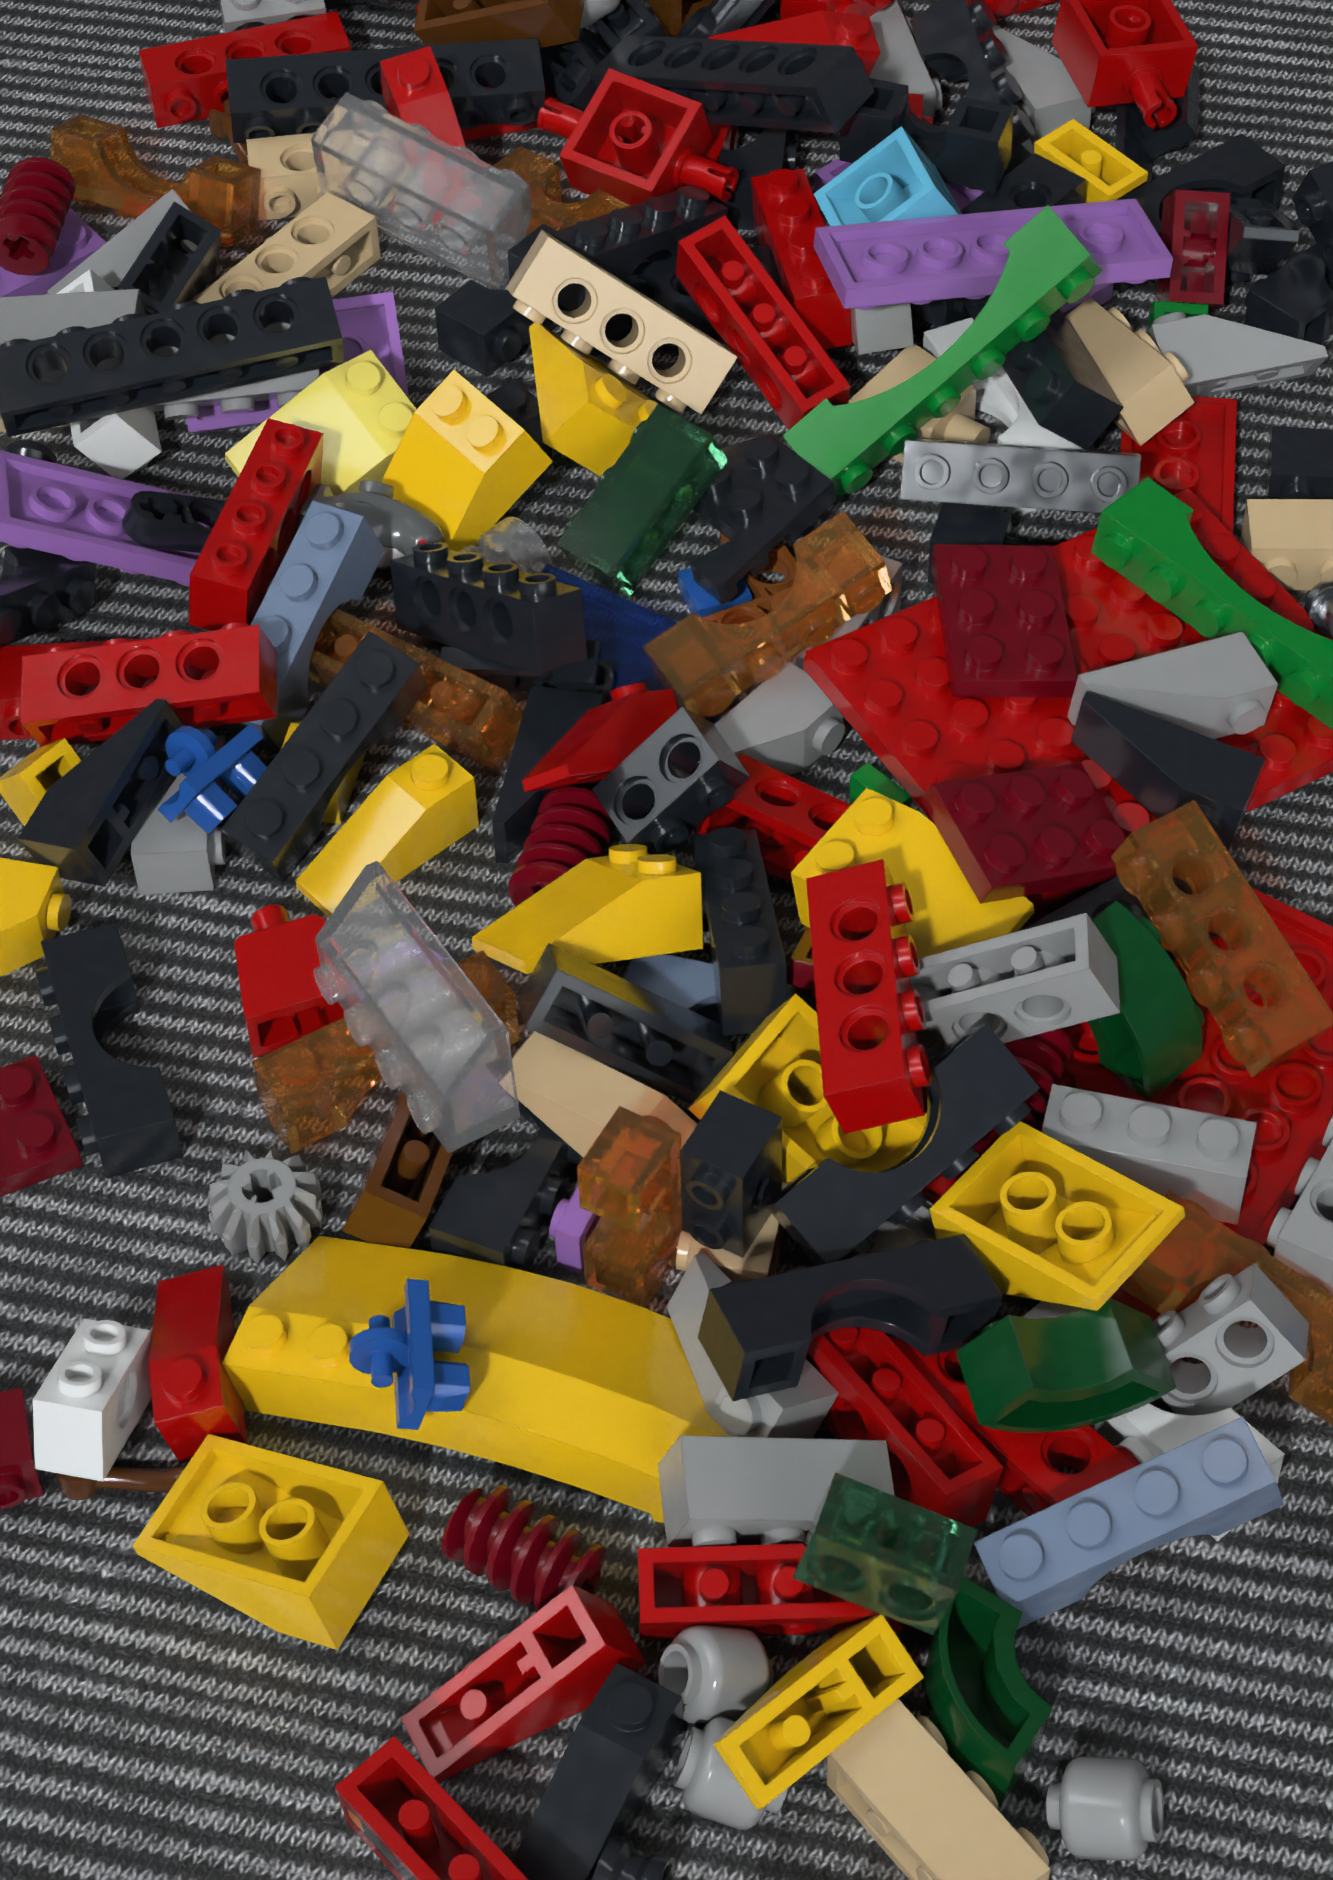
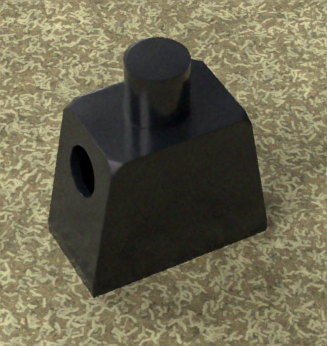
[118,201,222,315]

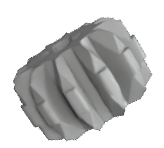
[208,1146,323,1264]

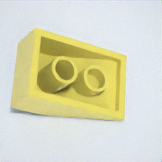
[225,350,417,496]

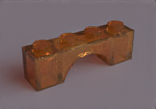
[50,114,261,246]
[643,511,892,718]
[252,950,519,1153]
[1120,1189,1333,1426]

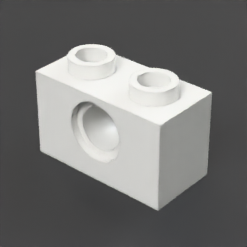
[33,1318,151,1482]

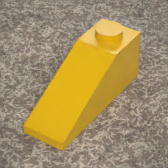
[295,743,479,924]
[713,1614,924,1810]

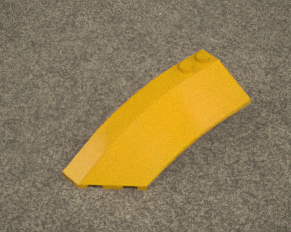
[222,1236,730,1523]

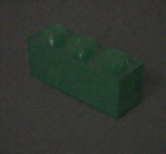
[557,404,728,599]

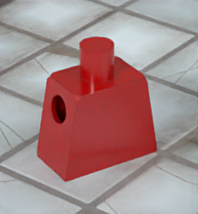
[234,904,371,1058]

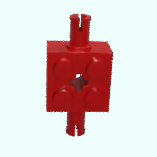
[1051,0,1198,129]
[537,68,739,208]

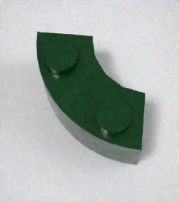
[1088,900,1204,1102]
[956,1298,1176,1433]
[925,1574,1053,1807]

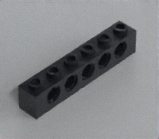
[589,35,874,133]
[225,38,545,143]
[0,277,344,437]

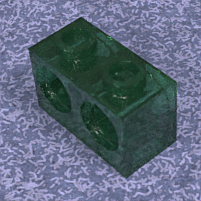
[792,1472,977,1635]

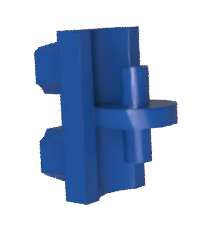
[157,724,267,835]
[349,1279,470,1430]

